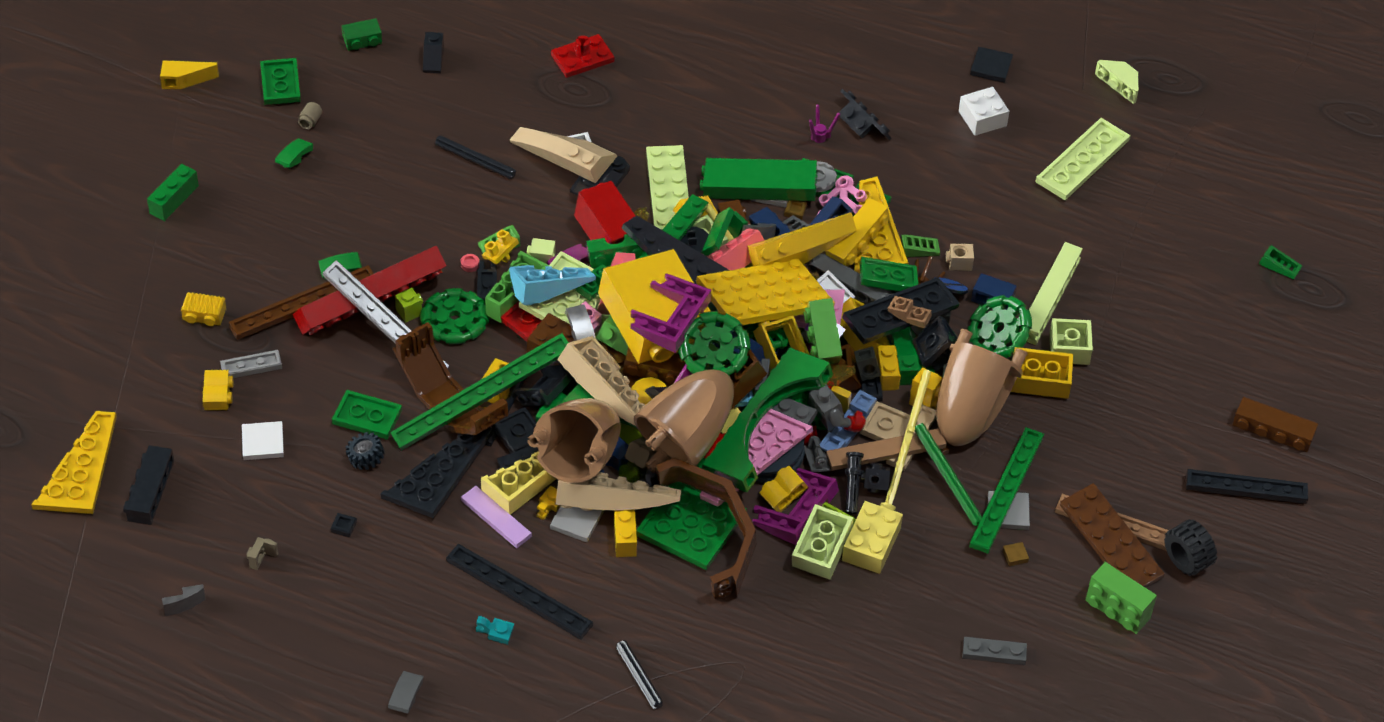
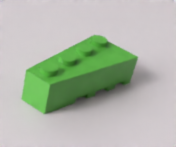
[485,251,549,323]

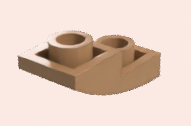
[888,296,932,328]

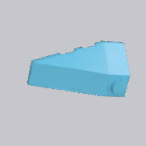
[509,265,596,306]

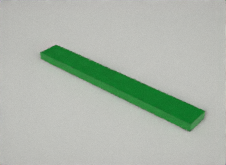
[969,427,1044,554]

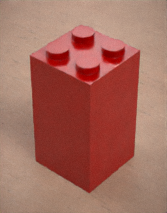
[574,181,635,244]

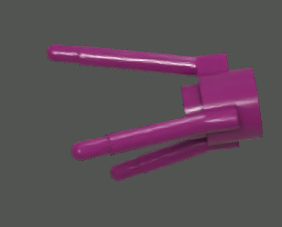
[809,104,840,143]

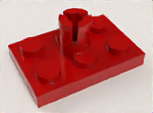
[551,34,615,78]

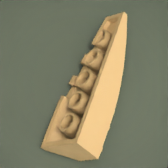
[510,127,617,183]
[557,336,645,426]
[556,472,681,511]

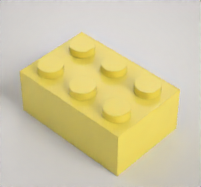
[842,501,903,574]

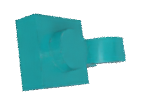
[476,616,514,645]

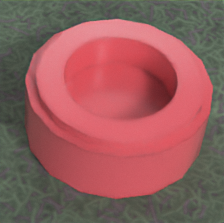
[461,254,479,272]

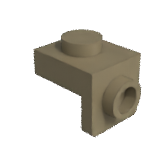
[247,537,278,570]

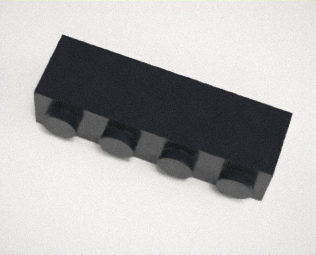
[123,445,174,525]

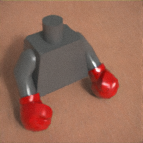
[808,378,866,433]

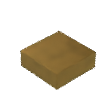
[784,200,807,220]
[1003,542,1029,566]

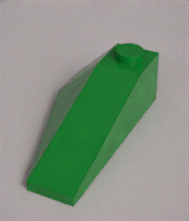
[890,327,935,386]

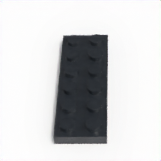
[842,277,960,345]

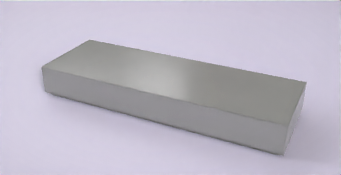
[220,350,282,378]

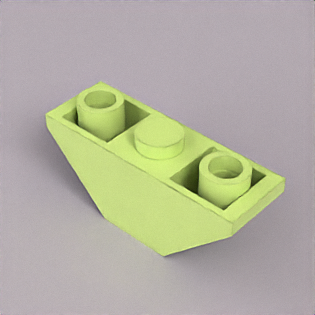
[1095,60,1139,104]

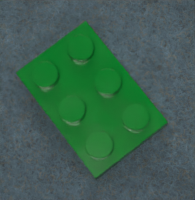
[260,58,301,105]
[859,257,918,291]
[332,390,402,440]

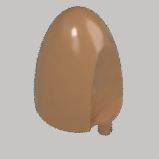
[936,329,1028,446]
[634,370,734,473]
[528,398,621,483]

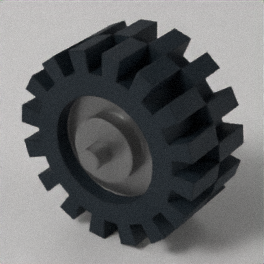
[346,432,385,470]

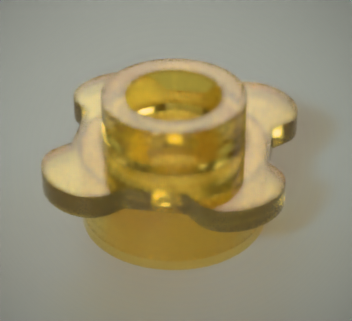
[634,207,649,221]

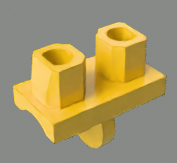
[482,229,519,265]

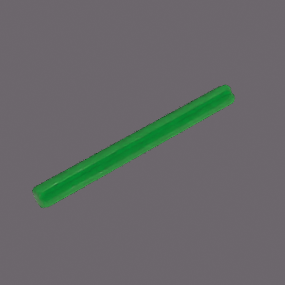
[914,423,982,526]

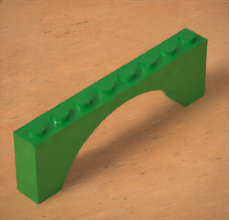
[703,348,833,492]

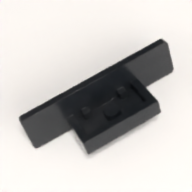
[839,89,892,141]

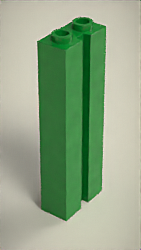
[700,158,818,201]

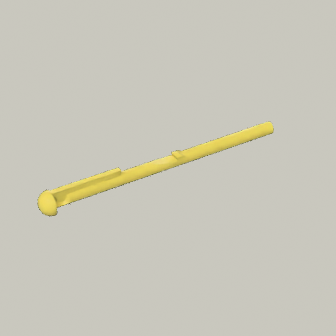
[880,370,931,511]

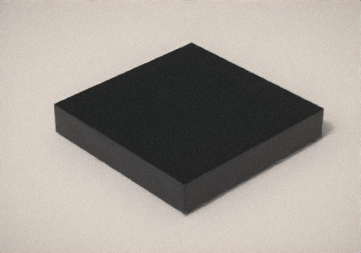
[970,47,1013,83]
[912,315,954,368]
[491,407,537,453]

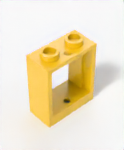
[753,316,810,372]

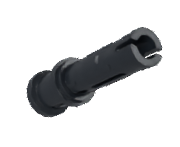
[845,452,864,514]

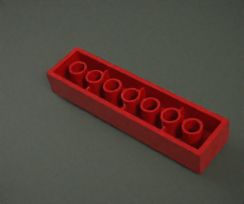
[293,245,446,335]

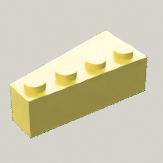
[481,451,556,515]

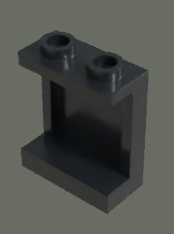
[514,360,574,406]

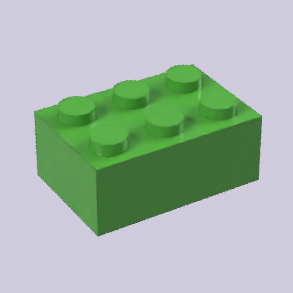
[803,298,842,364]
[1085,562,1157,634]

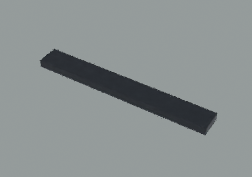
[446,543,593,640]

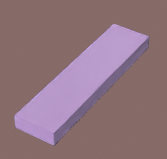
[461,486,532,549]

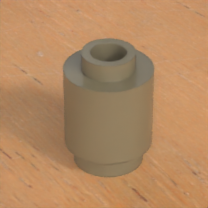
[298,102,323,129]

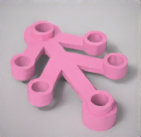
[817,176,867,215]

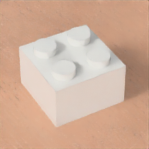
[959,87,1009,136]

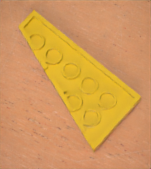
[854,176,909,273]
[31,411,117,514]

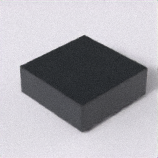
[330,513,357,538]

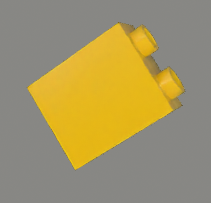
[598,249,710,364]

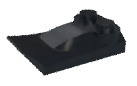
[570,155,630,195]

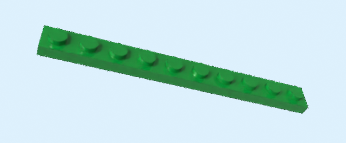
[390,333,569,451]

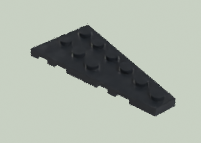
[622,215,730,285]
[380,427,493,518]

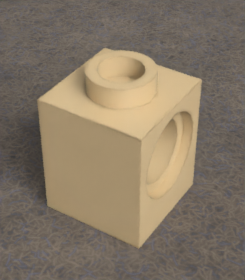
[945,244,974,271]

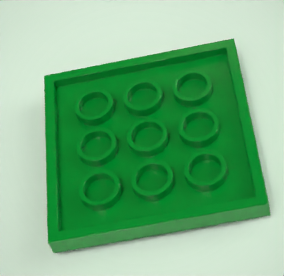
[636,482,747,570]

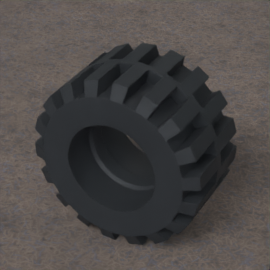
[1164,519,1217,576]

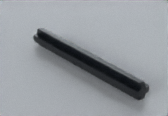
[435,136,516,179]

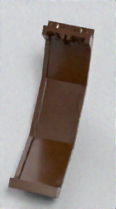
[392,322,508,435]
[656,458,757,599]

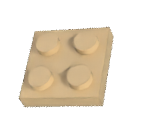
[860,401,910,441]

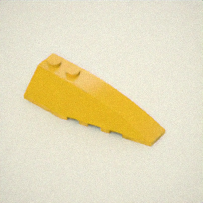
[747,212,857,266]

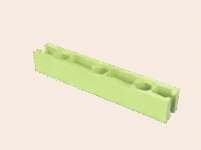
[1020,242,1083,345]

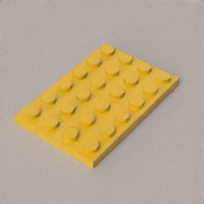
[696,259,835,325]

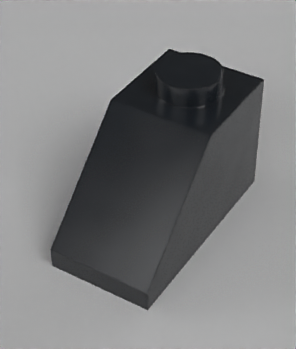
[423,32,444,74]

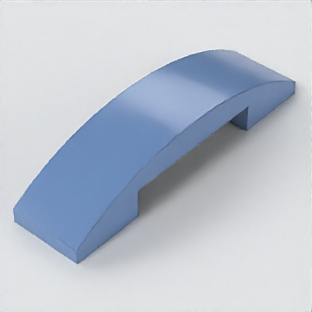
[820,390,877,452]

